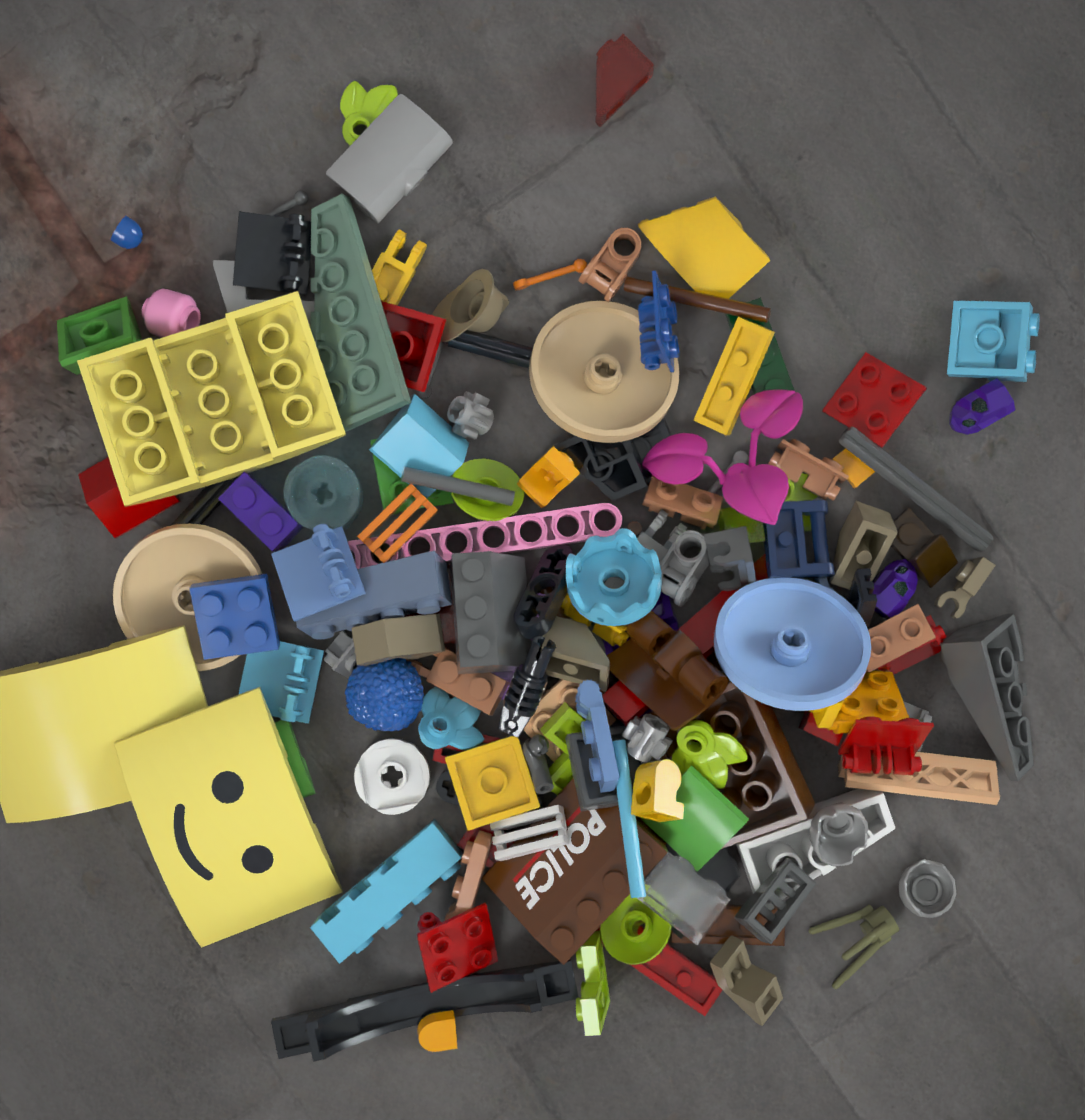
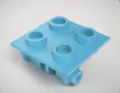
[238,641,324,724]

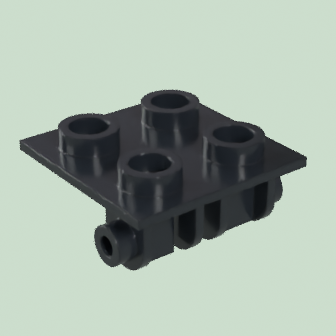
[233,211,311,295]

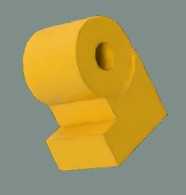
[631,759,684,822]

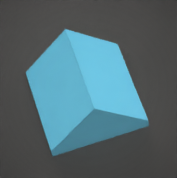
[369,393,469,498]

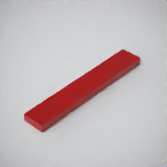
[602,554,767,726]

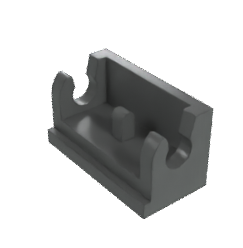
[704,526,756,591]

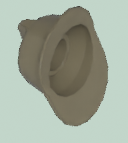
[432,269,509,342]

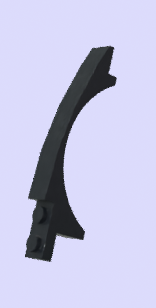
[271,959,579,1062]

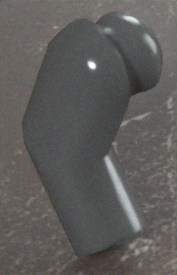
[522,735,554,794]

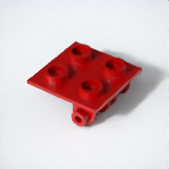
[822,352,927,448]
[838,716,934,775]
[416,903,498,993]

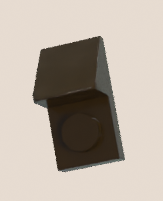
[891,508,959,588]

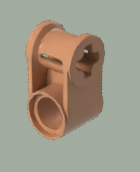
[578,228,641,302]

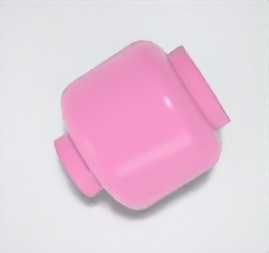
[142,289,201,338]

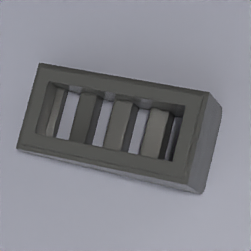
[734,858,816,944]

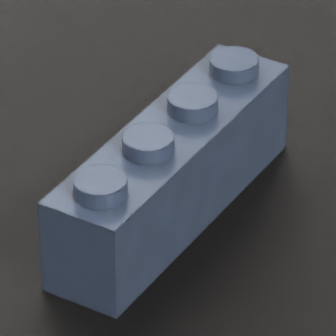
[296,551,452,639]

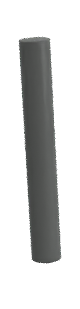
[401,466,515,506]

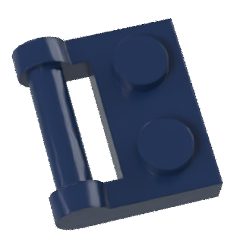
[762,500,835,578]

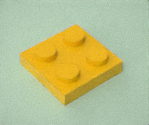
[445,736,540,830]

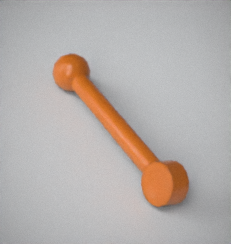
[513,259,587,291]

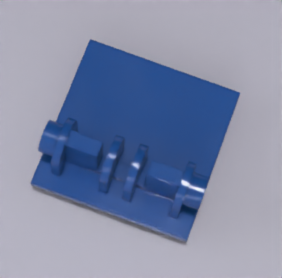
[638,270,680,373]

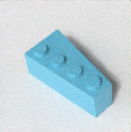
[310,819,463,964]

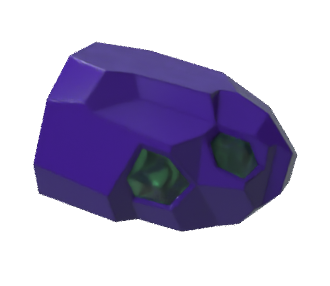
[949,378,1016,434]
[873,559,918,620]

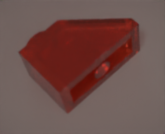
[595,34,655,127]

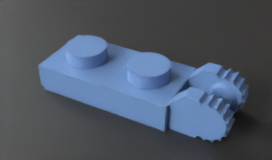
[575,679,620,793]

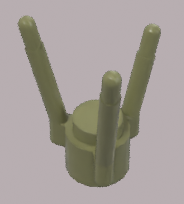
[809,904,900,989]

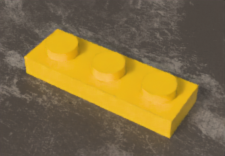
[694,317,775,436]

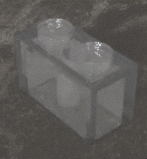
[637,852,730,945]

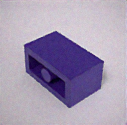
[218,471,305,552]

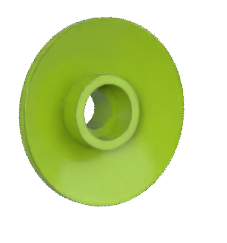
[451,459,524,521]
[600,889,672,965]

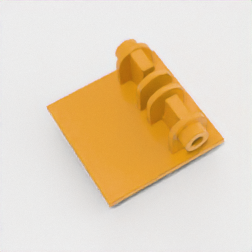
[827,671,909,734]

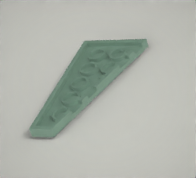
[310,194,412,432]

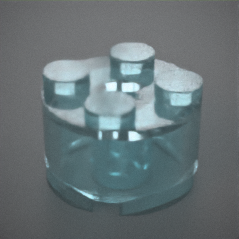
[284,455,364,530]

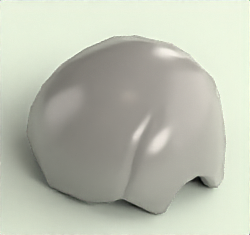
[809,802,868,866]
[898,859,957,918]

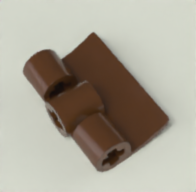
[606,610,728,730]

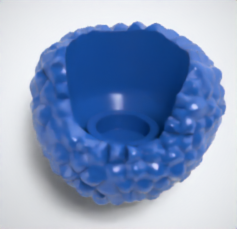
[345,658,424,732]

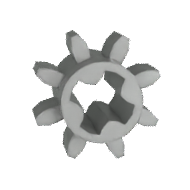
[447,391,494,440]
[622,714,673,762]

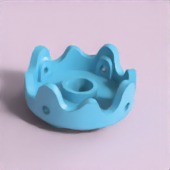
[566,528,662,626]

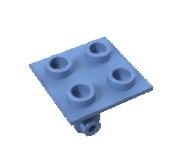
[271,524,366,622]

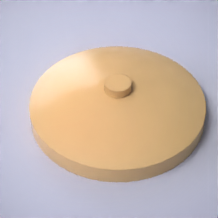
[529,301,679,443]
[113,524,262,671]

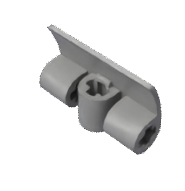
[326,94,453,224]

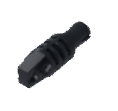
[498,636,556,738]

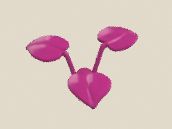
[642,390,803,525]

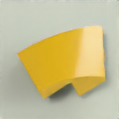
[638,196,770,299]

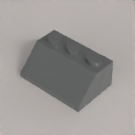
[450,551,532,675]

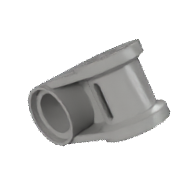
[660,530,710,607]

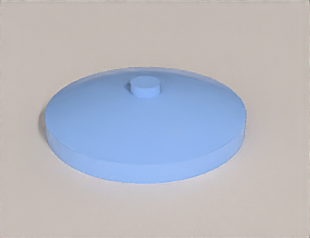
[714,577,871,711]

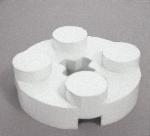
[354,738,430,815]

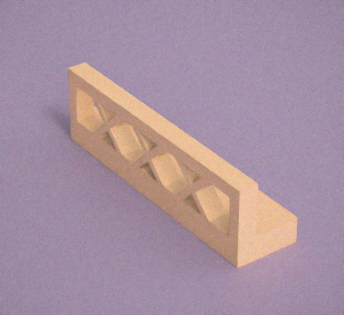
[838,752,1000,805]

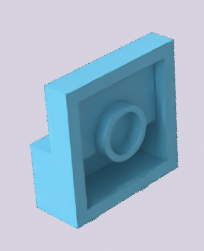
[947,301,1040,382]

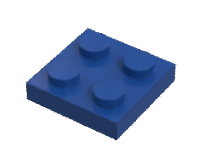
[189,574,281,660]

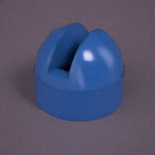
[111,216,143,249]

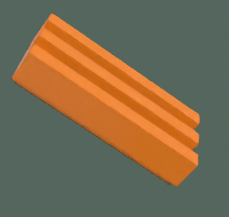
[357,483,438,563]

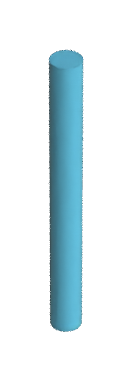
[612,740,646,898]

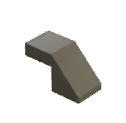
[351,614,445,666]
[710,935,783,1026]

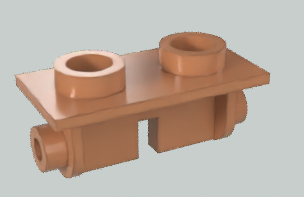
[768,439,849,501]
[642,474,723,530]
[867,604,936,672]

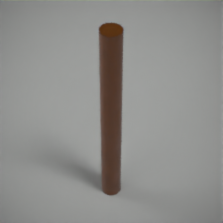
[624,277,771,323]

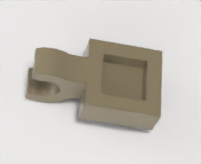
[934,557,996,619]

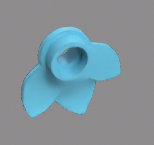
[418,687,484,750]

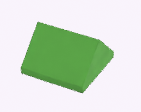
[57,296,143,375]

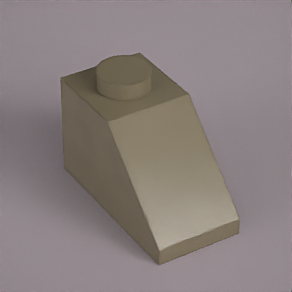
[830,501,898,590]
[541,616,610,692]

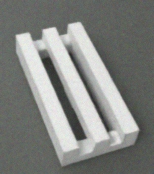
[490,805,569,861]

